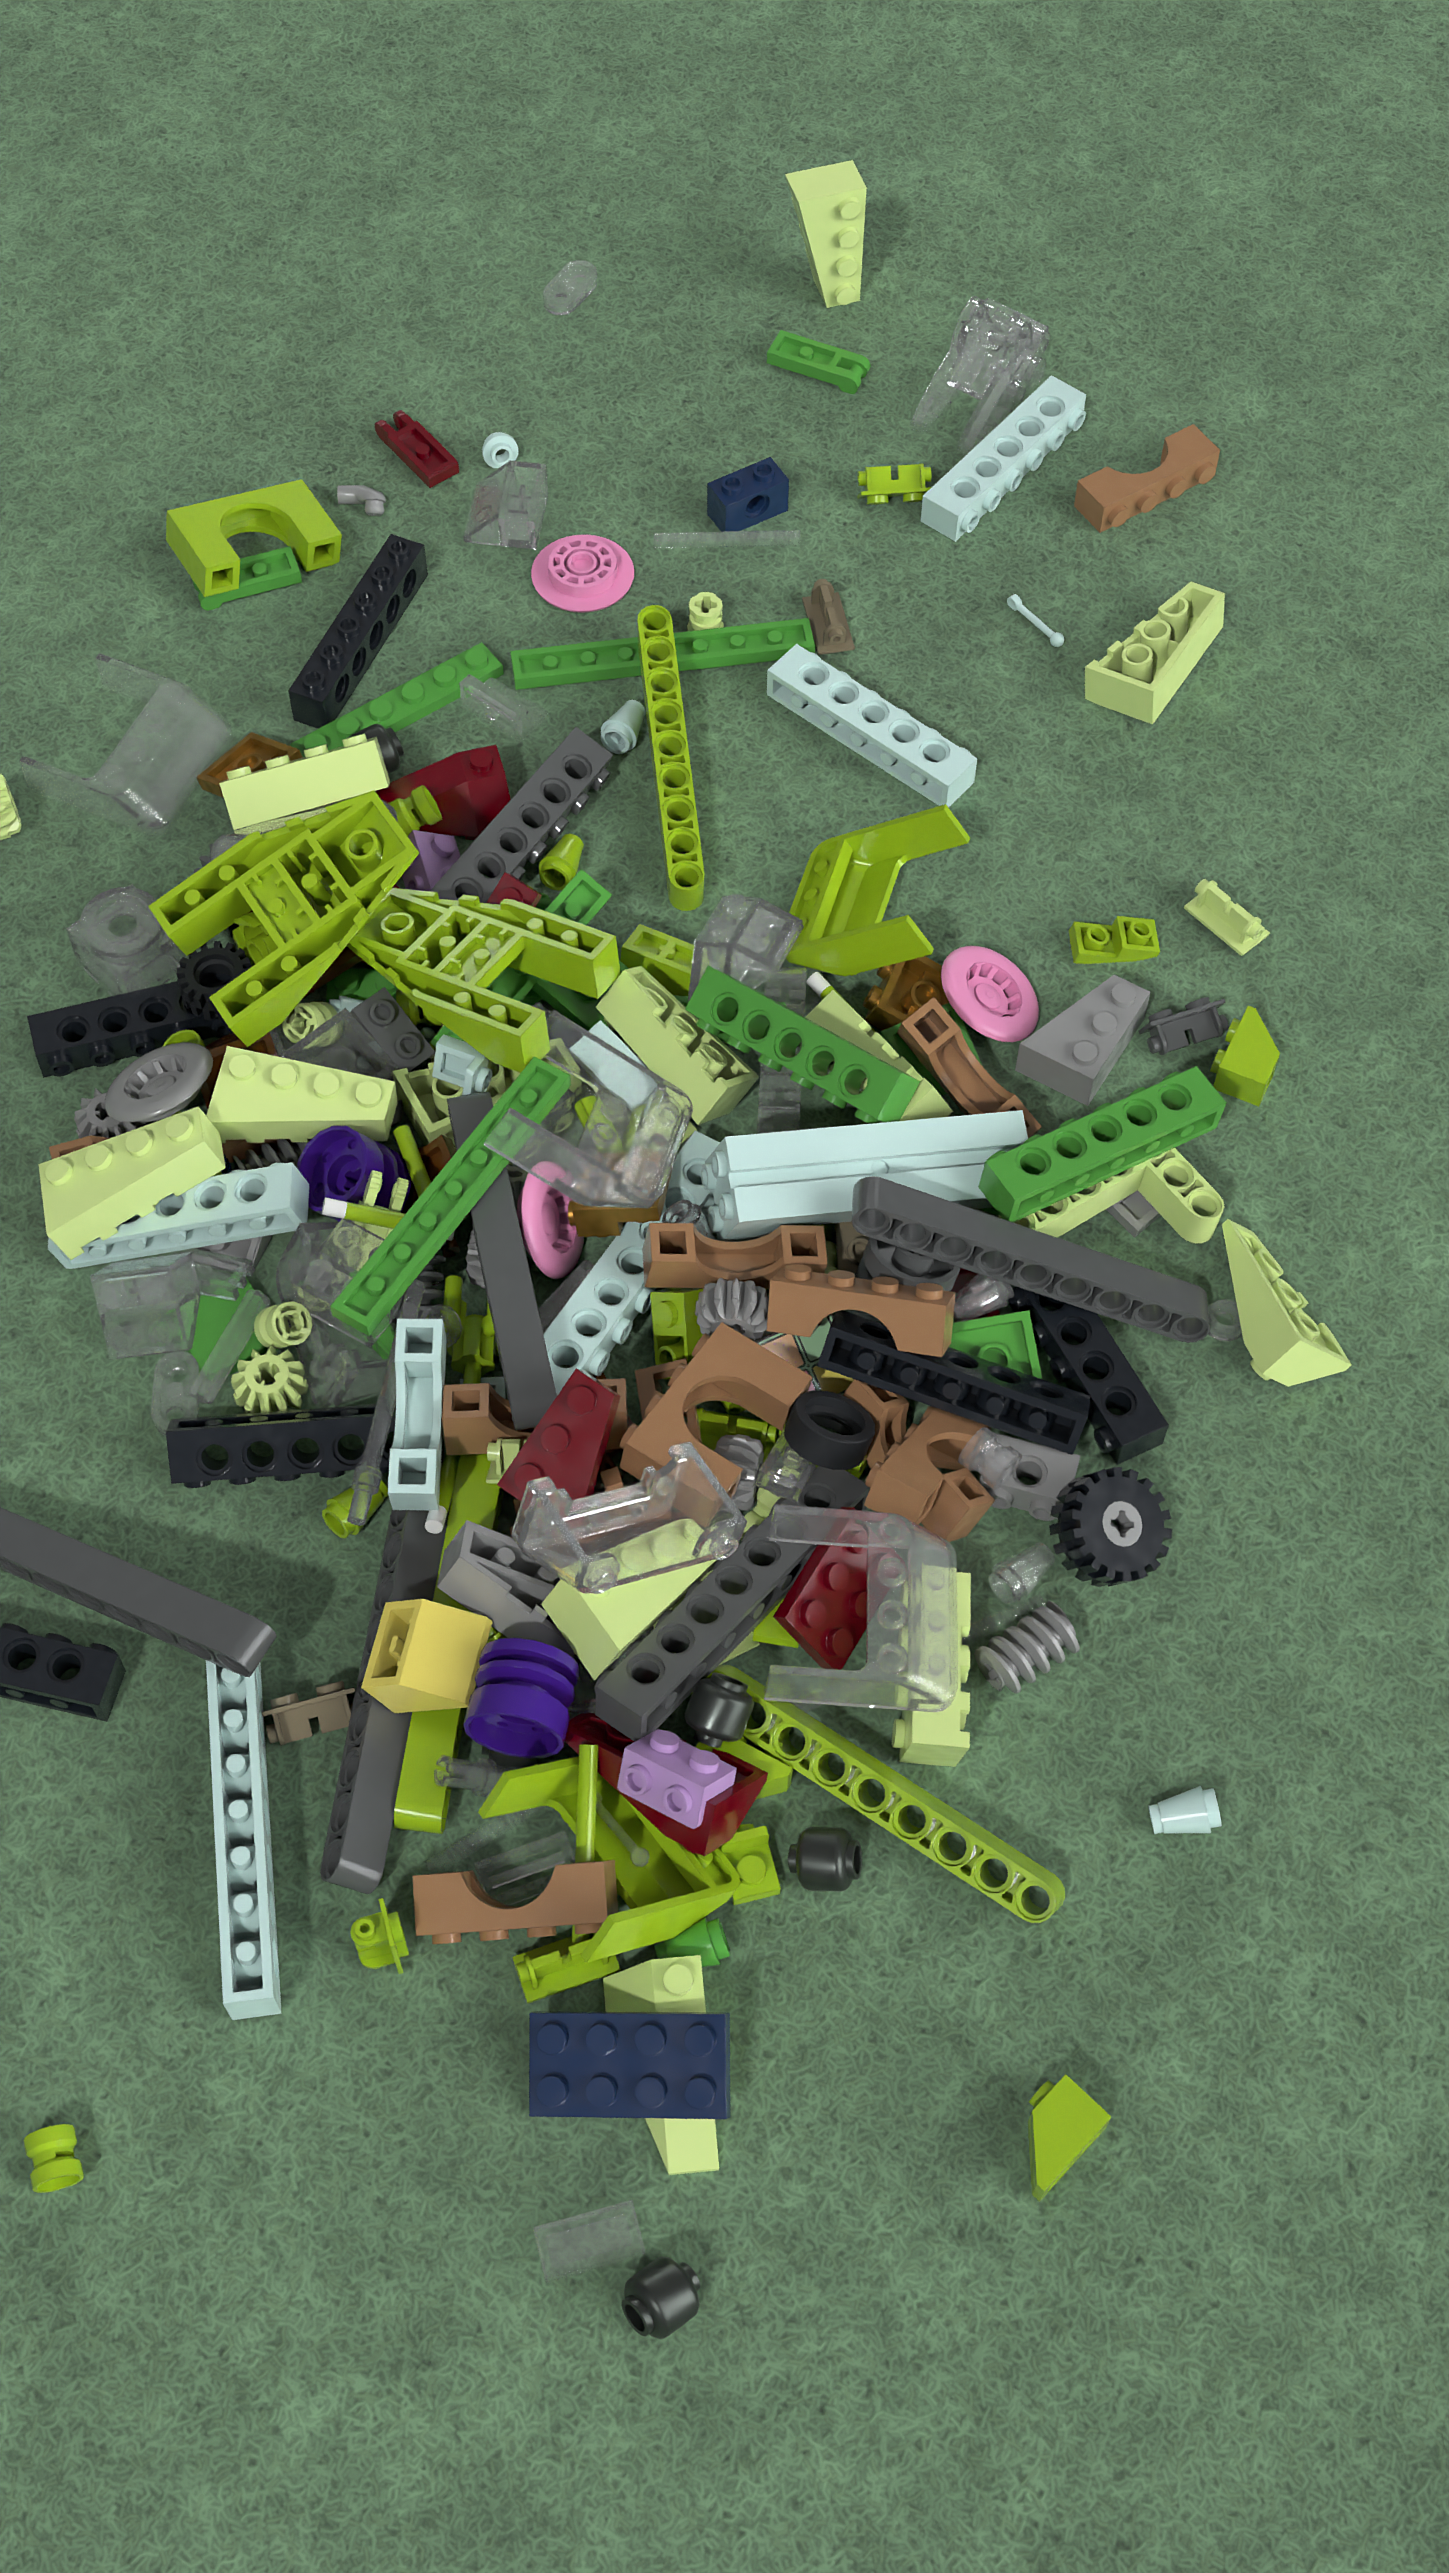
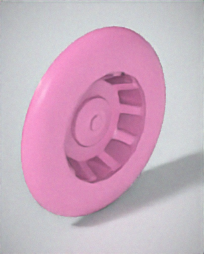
[531,535,634,613]
[941,946,1039,1042]
[517,1158,584,1279]

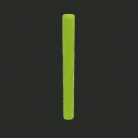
[572,1745,598,1943]

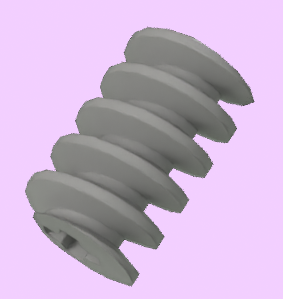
[974,1600,1080,1694]

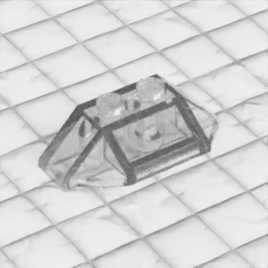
[688,894,804,1002]

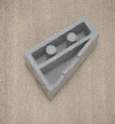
[1015,975,1151,1106]

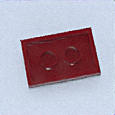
[773,1507,905,1675]

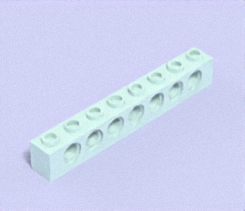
[543,1131,720,1395]
[206,1660,282,2020]

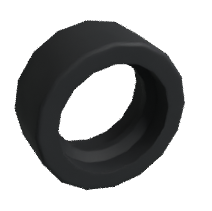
[784,1390,875,1470]

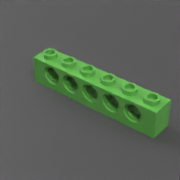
[685,965,921,1124]
[978,1066,1227,1222]

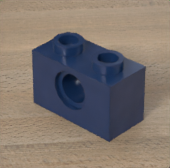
[707,457,789,537]

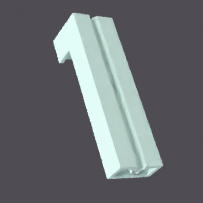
[701,1110,1028,1242]

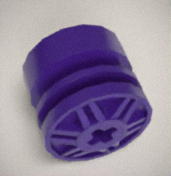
[296,1126,411,1227]
[463,1638,580,1758]

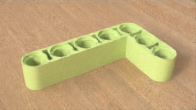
[998,1148,1224,1243]

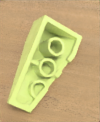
[603,1955,719,2175]

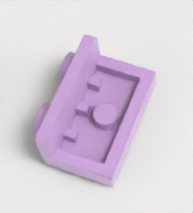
[402,830,460,891]
[617,1729,737,1829]

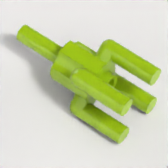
[442,1275,499,1384]

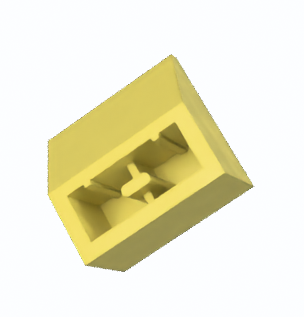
[361,1599,493,1713]

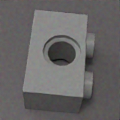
[980,1432,1081,1521]

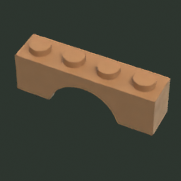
[1074,424,1220,533]
[897,997,1042,1138]
[642,1223,828,1289]
[767,1264,956,1357]
[442,1378,628,1455]
[843,1379,995,1545]
[864,1406,992,1531]
[412,1860,618,1944]

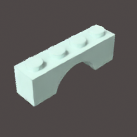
[388,1318,447,1510]

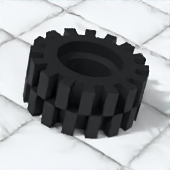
[176,941,252,1021]

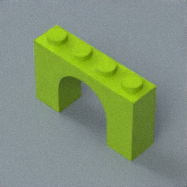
[166,479,342,597]

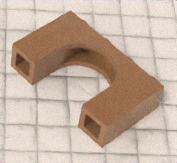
[619,1322,813,1525]

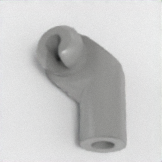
[337,485,386,516]

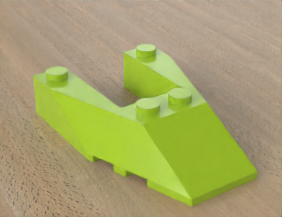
[148,790,419,1047]
[346,888,621,1073]

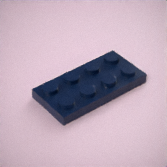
[529,2011,731,2119]

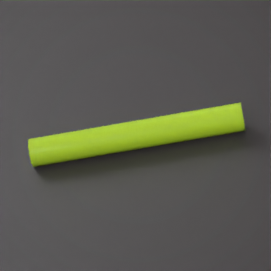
[393,1125,431,1197]

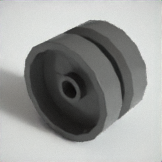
[855,1237,961,1292]

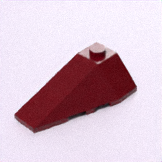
[375,744,511,840]
[565,1711,768,1857]

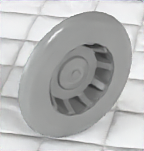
[105,1042,213,1122]

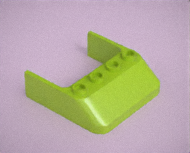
[777,804,970,976]
[478,1756,740,1963]

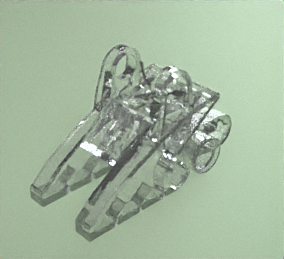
[910,296,1050,455]

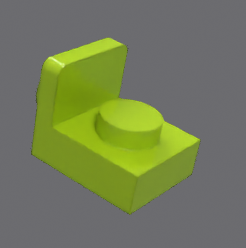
[719,1824,781,1905]

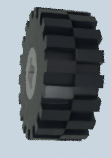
[1049,1467,1172,1587]

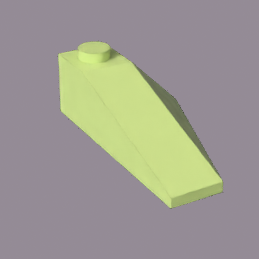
[1222,1219,1351,1387]

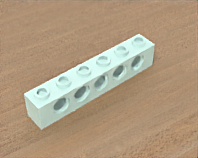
[921,375,1086,542]
[767,644,977,808]
[48,1162,309,1269]

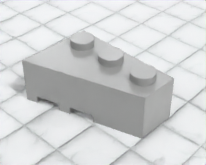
[437,1520,582,1657]

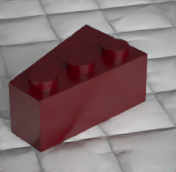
[497,1368,621,1538]

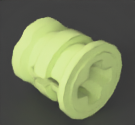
[687,592,724,631]

